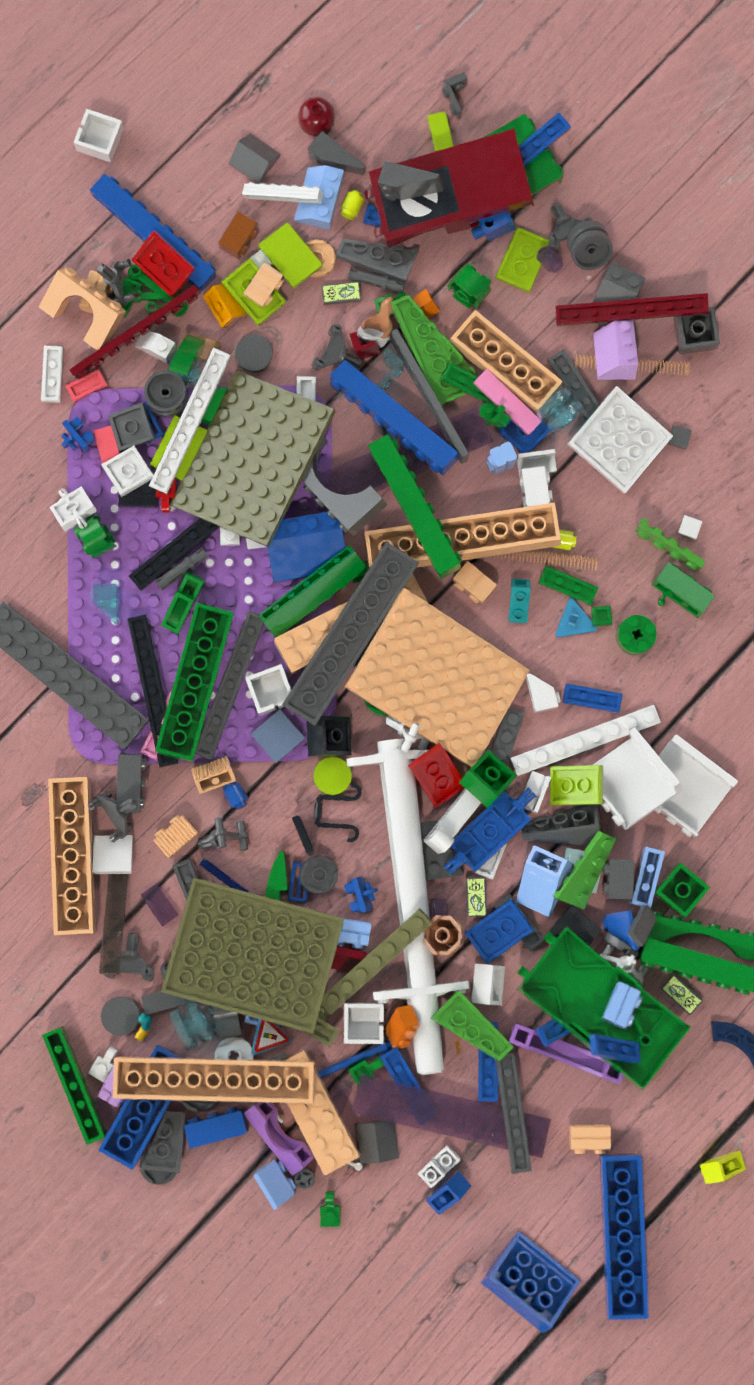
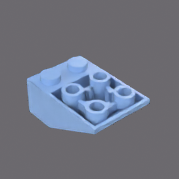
[516,845,574,917]

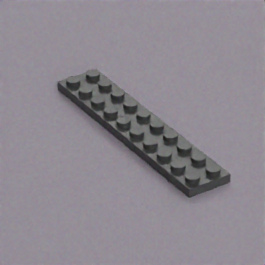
[282,542,419,726]
[0,601,150,750]

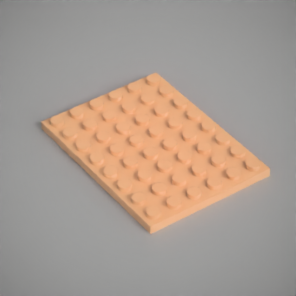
[345,588,530,768]

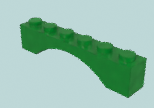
[647,911,754,961]

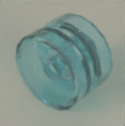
[536,387,585,434]
[169,1001,213,1051]

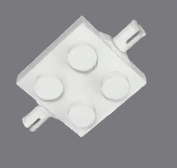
[50,487,97,532]

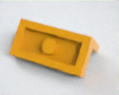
[203,284,246,328]

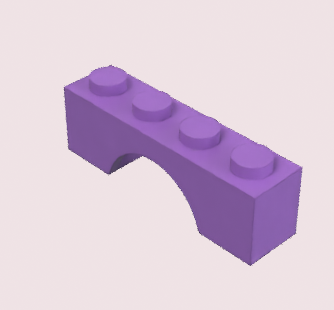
[243,1102,315,1176]

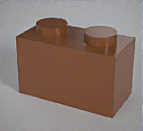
[218,212,259,259]

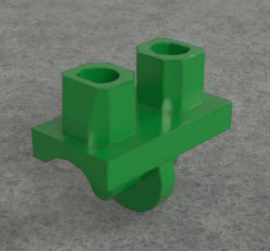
[479,403,511,429]

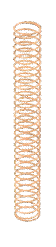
[575,354,689,376]
[490,550,598,571]

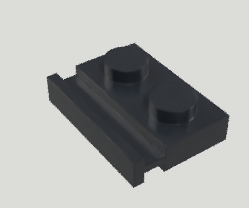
[118,480,157,508]

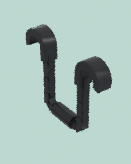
[314,783,362,842]

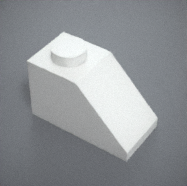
[135,331,177,364]
[526,674,561,713]

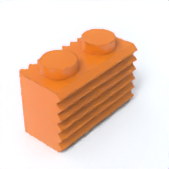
[385,1005,420,1048]

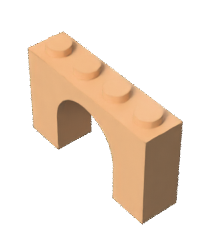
[39,267,126,350]

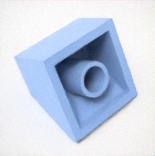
[253,1158,297,1210]

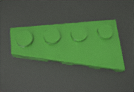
[635,518,706,571]
[553,831,616,909]
[430,990,513,1061]

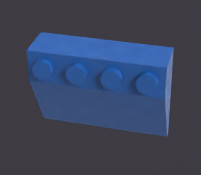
[267,512,345,583]
[480,1231,581,1333]

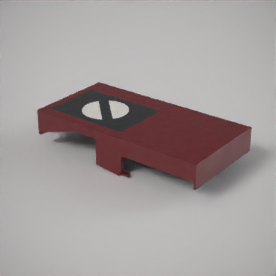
[364,129,534,248]

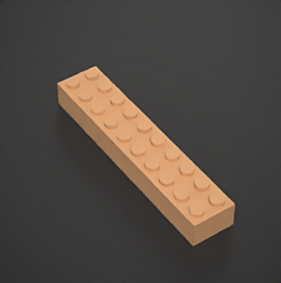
[365,503,561,568]
[113,1057,315,1103]

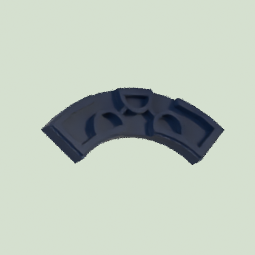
[710,1021,754,1069]

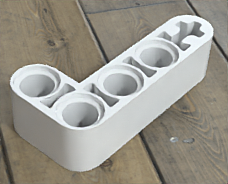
[423,789,481,854]

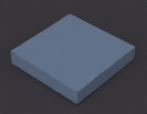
[251,709,305,763]

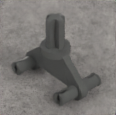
[549,204,592,254]
[97,259,137,307]
[311,324,362,370]
[88,790,138,843]
[197,817,249,851]
[103,934,155,982]

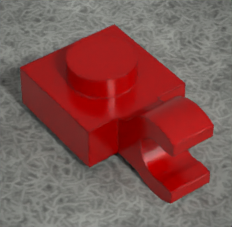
[156,479,176,513]

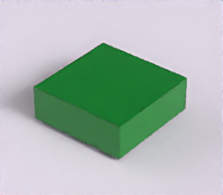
[591,606,612,627]

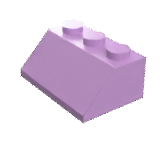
[593,321,638,380]

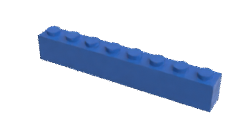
[89,174,216,293]
[330,360,458,476]

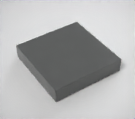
[108,403,156,452]

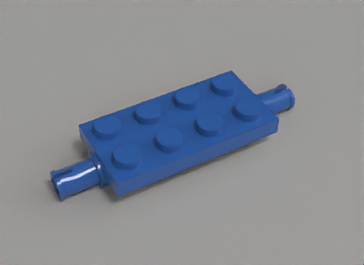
[443,787,537,875]

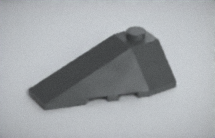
[522,805,603,845]

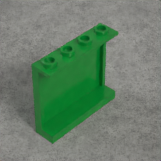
[482,114,564,212]

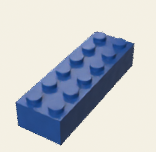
[98,1044,183,1170]

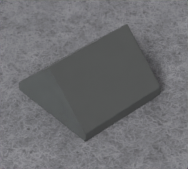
[229,134,281,184]
[355,1118,399,1163]

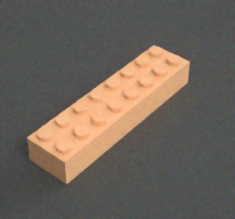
[273,573,428,675]
[48,777,96,935]

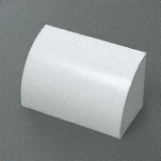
[472,964,505,1005]

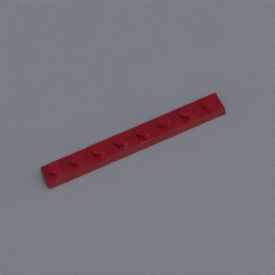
[69,285,200,378]
[556,293,709,326]

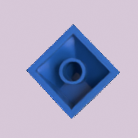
[602,910,639,950]

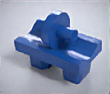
[61,417,95,453]
[344,876,378,913]

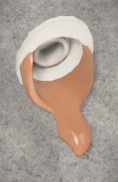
[357,297,393,348]

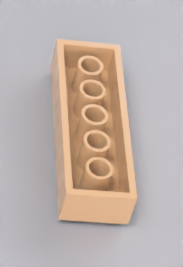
[450,310,563,415]
[284,1049,360,1175]

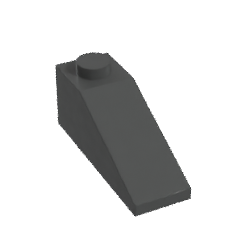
[308,131,365,175]

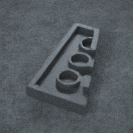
[336,239,419,284]

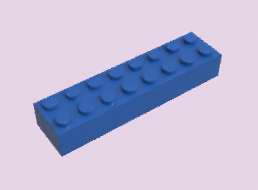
[599,1153,649,1320]

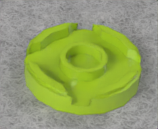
[313,757,352,795]

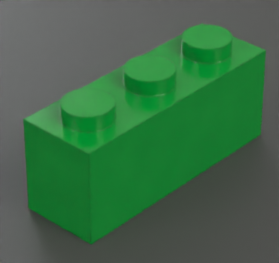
[652,562,715,618]

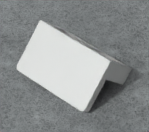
[516,449,557,477]
[524,771,551,814]

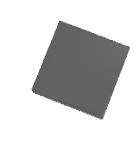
[668,425,692,449]

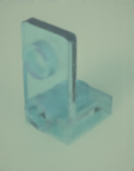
[377,348,404,392]

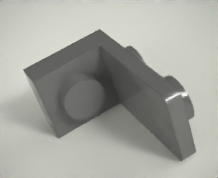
[442,72,467,120]

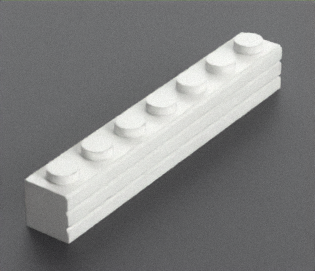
[242,182,323,204]

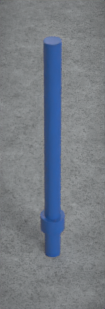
[318,1040,393,1078]

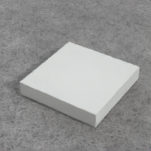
[101,446,154,497]
[92,835,133,874]

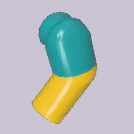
[134,1013,152,1042]

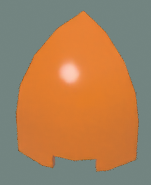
[412,289,440,319]

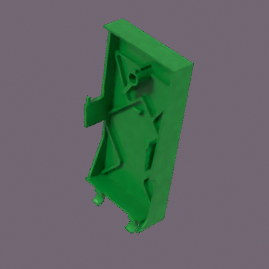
[516,927,691,1090]

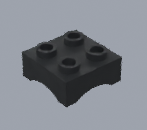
[548,905,602,946]

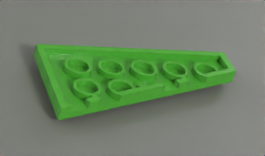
[390,295,479,405]

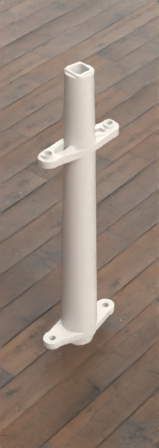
[346,739,469,1075]

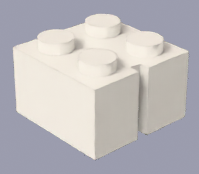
[74,109,124,163]
[519,466,553,507]
[245,664,291,716]
[344,1002,384,1044]

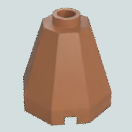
[423,915,465,956]

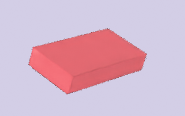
[65,369,108,403]
[93,426,120,464]

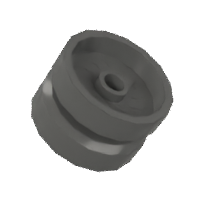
[567,220,613,270]
[144,370,188,418]

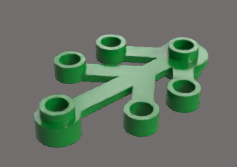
[128,265,188,317]

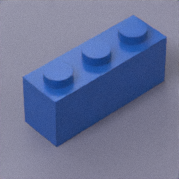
[184,1107,248,1149]

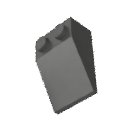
[378,161,444,201]
[592,262,646,326]

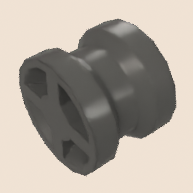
[295,1167,315,1189]

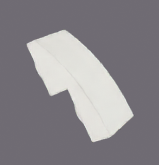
[418,1144,461,1188]

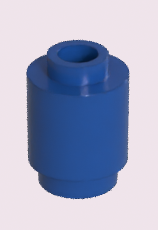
[222,781,249,810]

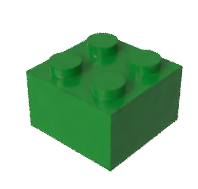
[459,750,518,808]
[654,862,710,918]

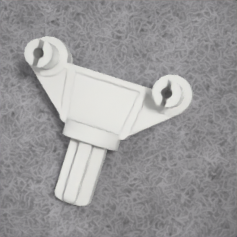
[386,716,429,752]
[599,945,648,985]

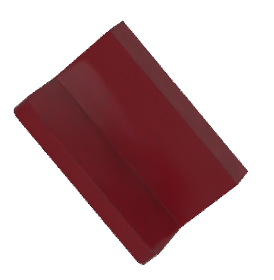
[349,332,381,360]
[331,946,367,972]

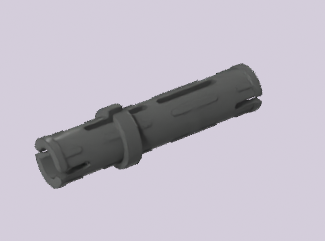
[348,267,405,293]
[155,547,209,591]

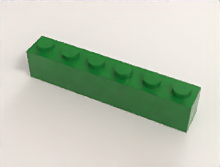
[258,545,367,638]
[42,1026,107,1145]

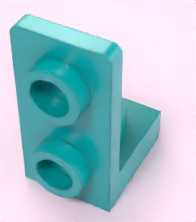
[508,578,531,623]

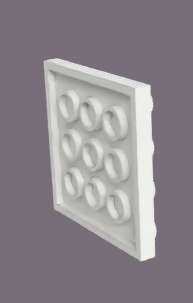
[567,386,673,494]

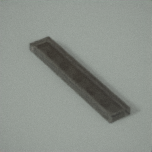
[99,874,129,975]

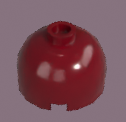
[298,97,335,137]

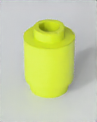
[340,190,365,220]
[553,530,577,551]

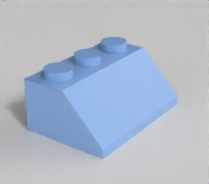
[294,165,344,230]

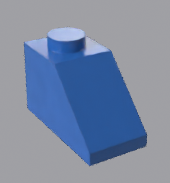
[426,1171,472,1215]

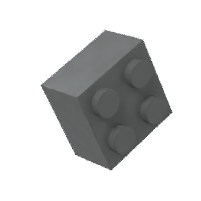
[673,307,720,355]
[602,859,634,900]

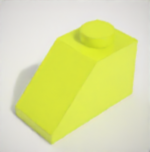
[700,1150,746,1184]

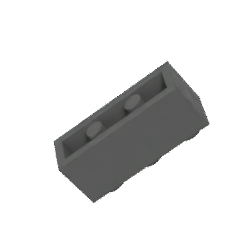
[116,753,147,813]

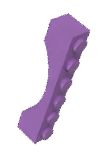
[508,1022,623,1084]

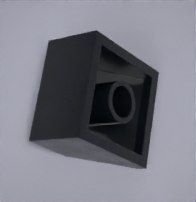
[306,716,352,757]

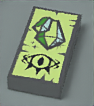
[322,281,361,305]
[466,877,487,917]
[660,974,703,1015]

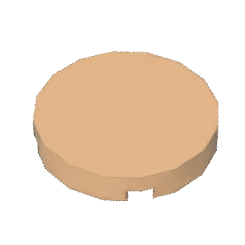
[306,240,336,278]

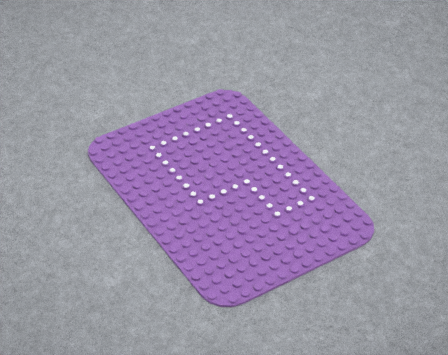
[67,385,337,765]

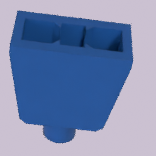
[471,211,516,241]

